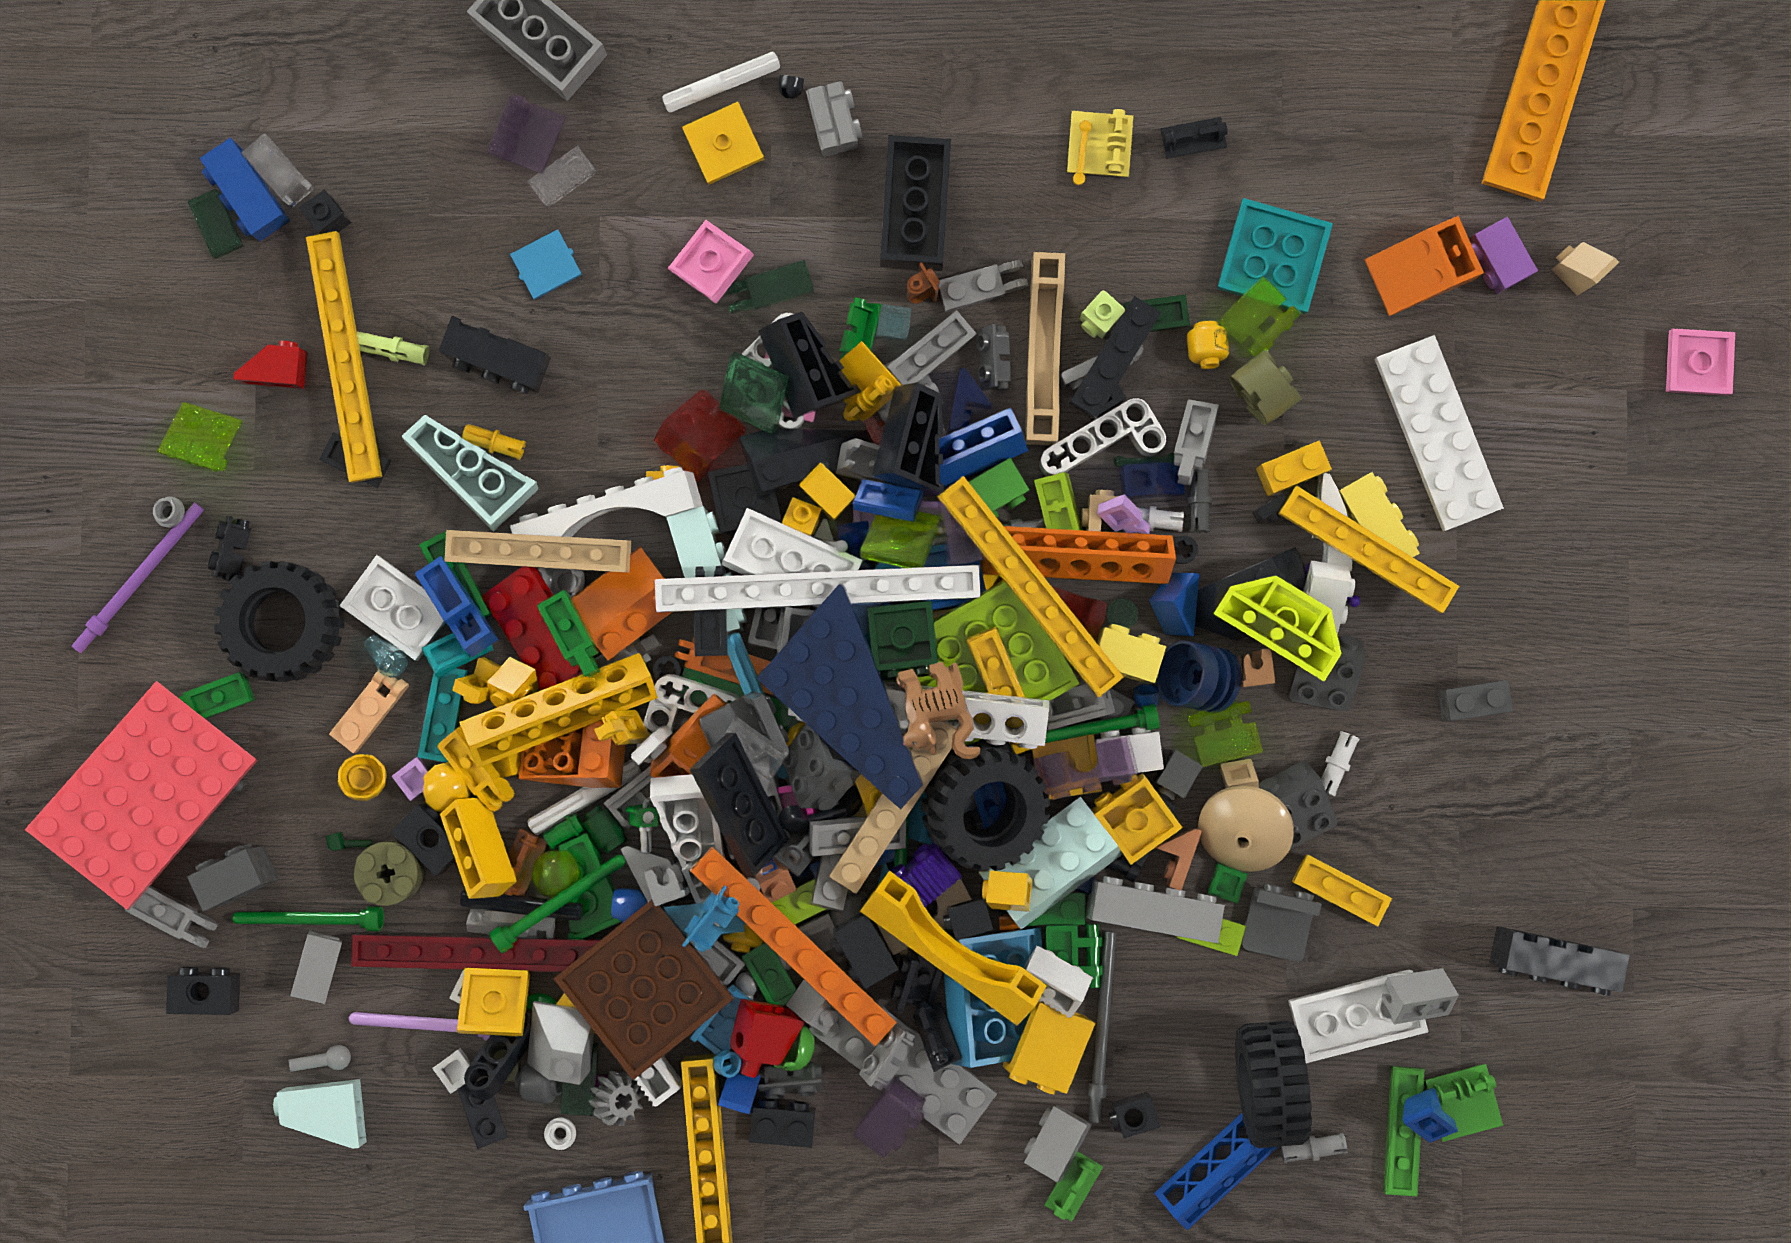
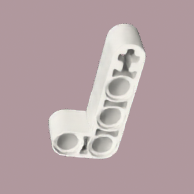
[1039,398,1166,476]

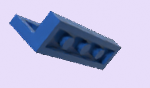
[1154,1113,1278,1230]

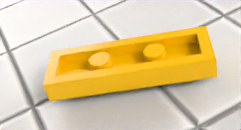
[1292,854,1392,926]

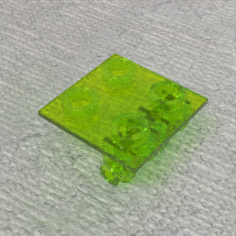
[157,402,243,472]

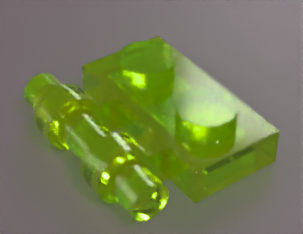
[1219,276,1301,357]
[1188,700,1263,768]

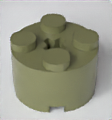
[1229,350,1302,426]
[354,840,425,906]

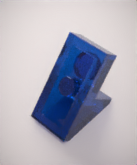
[948,368,992,434]
[837,520,875,570]

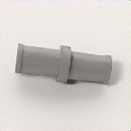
[1281,1133,1347,1163]

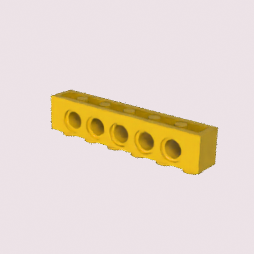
[459,653,658,768]
[681,1053,733,1243]

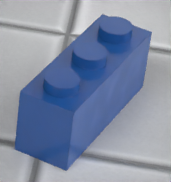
[199,137,290,241]
[939,408,1028,488]

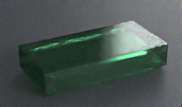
[188,188,244,259]

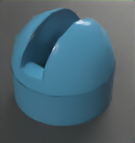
[713,1050,741,1078]

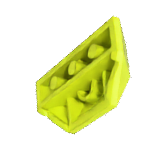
[1214,575,1342,681]

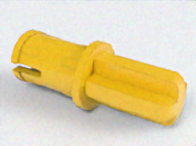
[462,424,526,460]

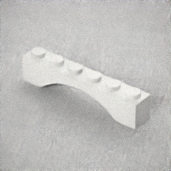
[510,467,703,537]

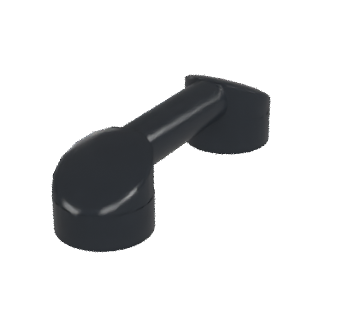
[778,786,863,834]

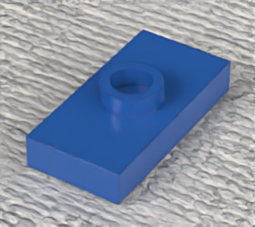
[853,479,923,522]

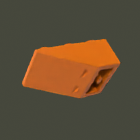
[1364,216,1484,316]
[650,694,727,778]
[518,720,625,788]

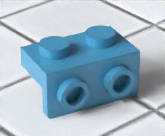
[690,985,752,1055]

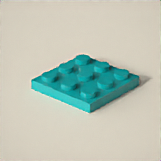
[1216,198,1333,314]

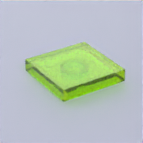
[860,511,941,568]

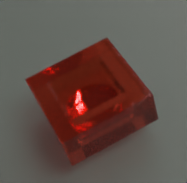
[863,416,885,445]

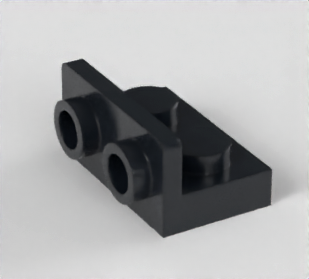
[749,1098,816,1148]

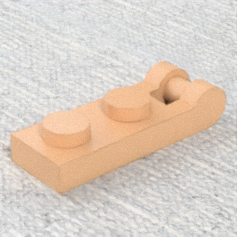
[329,665,409,753]

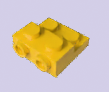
[1091,773,1183,865]

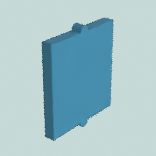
[510,229,582,300]

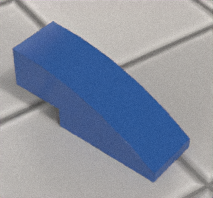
[415,556,499,657]

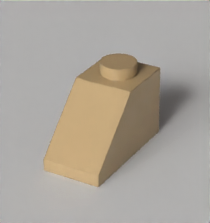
[1551,242,1619,296]

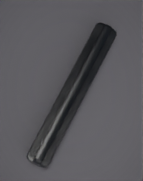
[460,890,583,921]

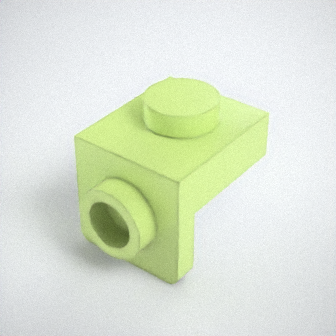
[1079,290,1125,339]

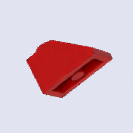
[233,341,308,389]

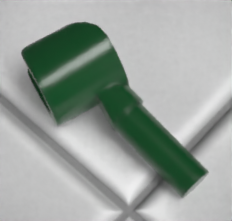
[326,832,372,851]

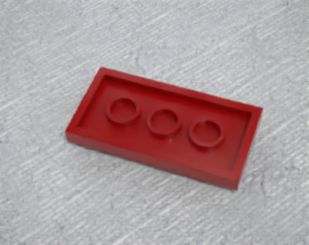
[482,566,583,690]

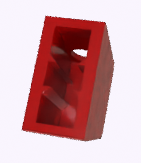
[730,999,805,1078]

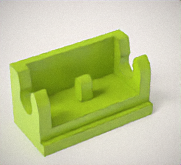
[1034,472,1083,530]

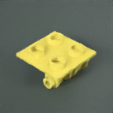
[1067,109,1133,177]

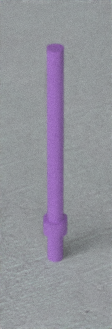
[71,502,204,653]

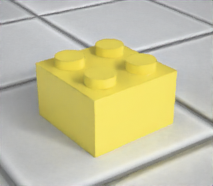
[1096,624,1166,684]

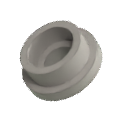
[153,497,185,528]

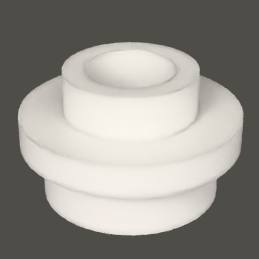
[544,1117,576,1150]

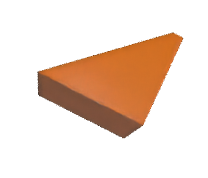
[998,914,1020,931]

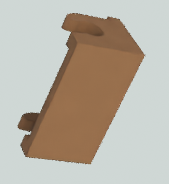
[1237,648,1275,688]

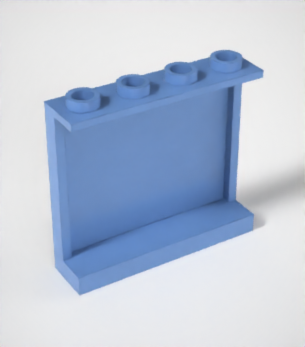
[523,1171,666,1243]

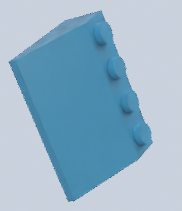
[944,927,1042,1068]

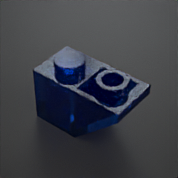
[1119,462,1185,500]

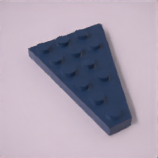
[757,584,924,810]

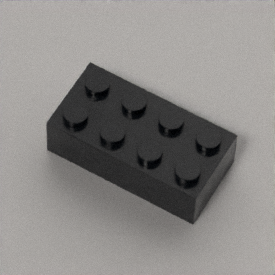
[880,135,951,271]

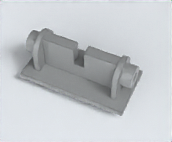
[859,1023,916,1090]

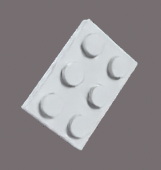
[340,555,445,661]

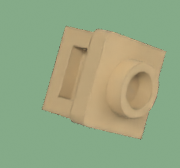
[1081,490,1119,531]

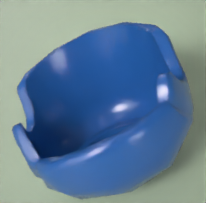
[611,888,648,923]

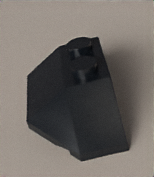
[1195,547,1308,641]

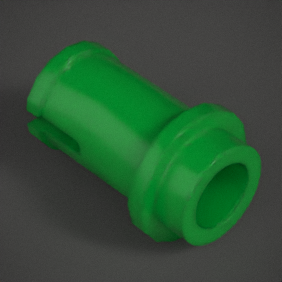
[543,814,586,849]

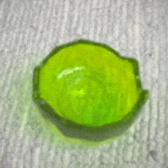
[532,850,579,898]

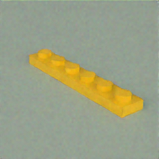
[1278,486,1460,614]

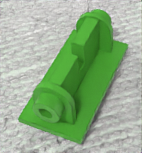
[1044,1152,1103,1222]

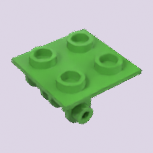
[1425,1064,1503,1142]

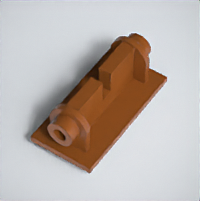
[907,262,940,304]
[504,828,547,896]

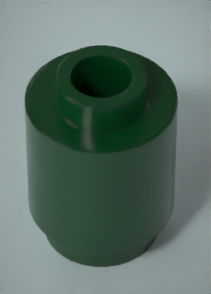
[583,805,628,853]

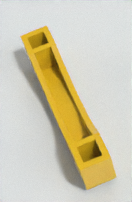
[860,871,1047,1026]

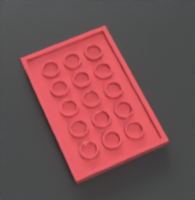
[25,681,257,910]

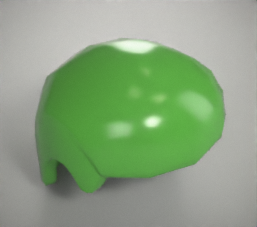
[773,1025,815,1071]

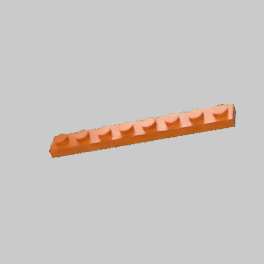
[689,847,897,1046]

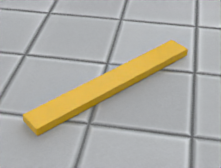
[306,231,382,483]
[937,476,1124,697]

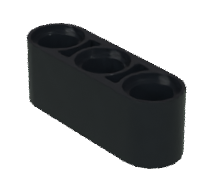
[464,1013,531,1100]

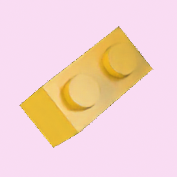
[1256,440,1332,497]

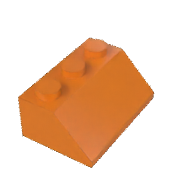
[571,546,672,661]

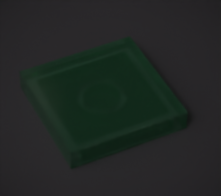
[719,351,789,434]

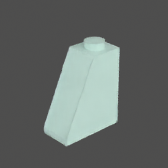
[273,1079,367,1149]

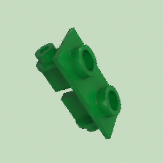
[839,298,882,359]

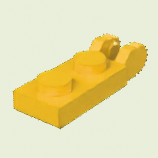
[437,726,515,812]

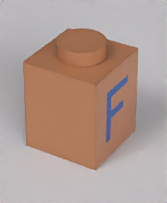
[755,857,797,903]

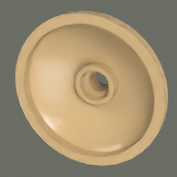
[1198,786,1294,872]

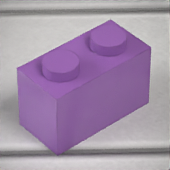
[1469,216,1538,294]

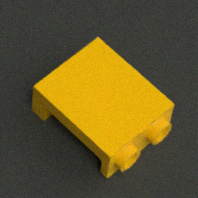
[1002,1001,1095,1095]

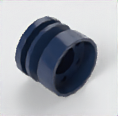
[1156,640,1242,713]

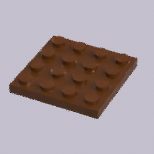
[554,899,735,1080]

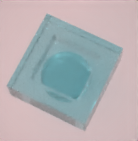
[877,304,912,341]

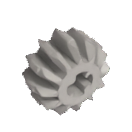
[588,1071,644,1126]

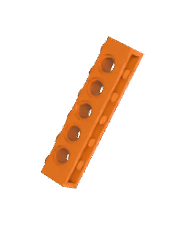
[981,526,1176,584]

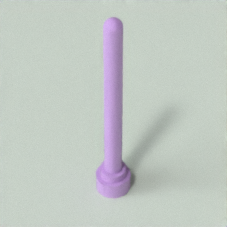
[349,1012,490,1041]

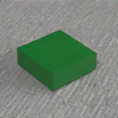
[1207,863,1248,904]

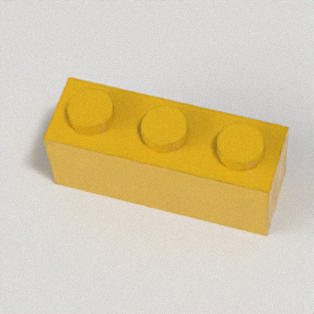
[440,798,517,899]

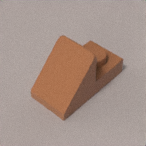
[1155,828,1202,890]

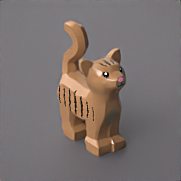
[896,662,981,759]

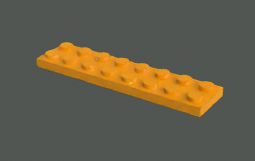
[1481,0,1605,202]

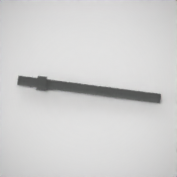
[1087,931,1117,1123]

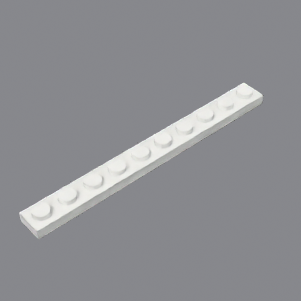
[655,565,980,612]

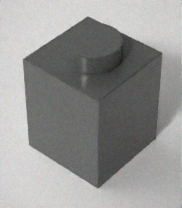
[1153,750,1203,800]

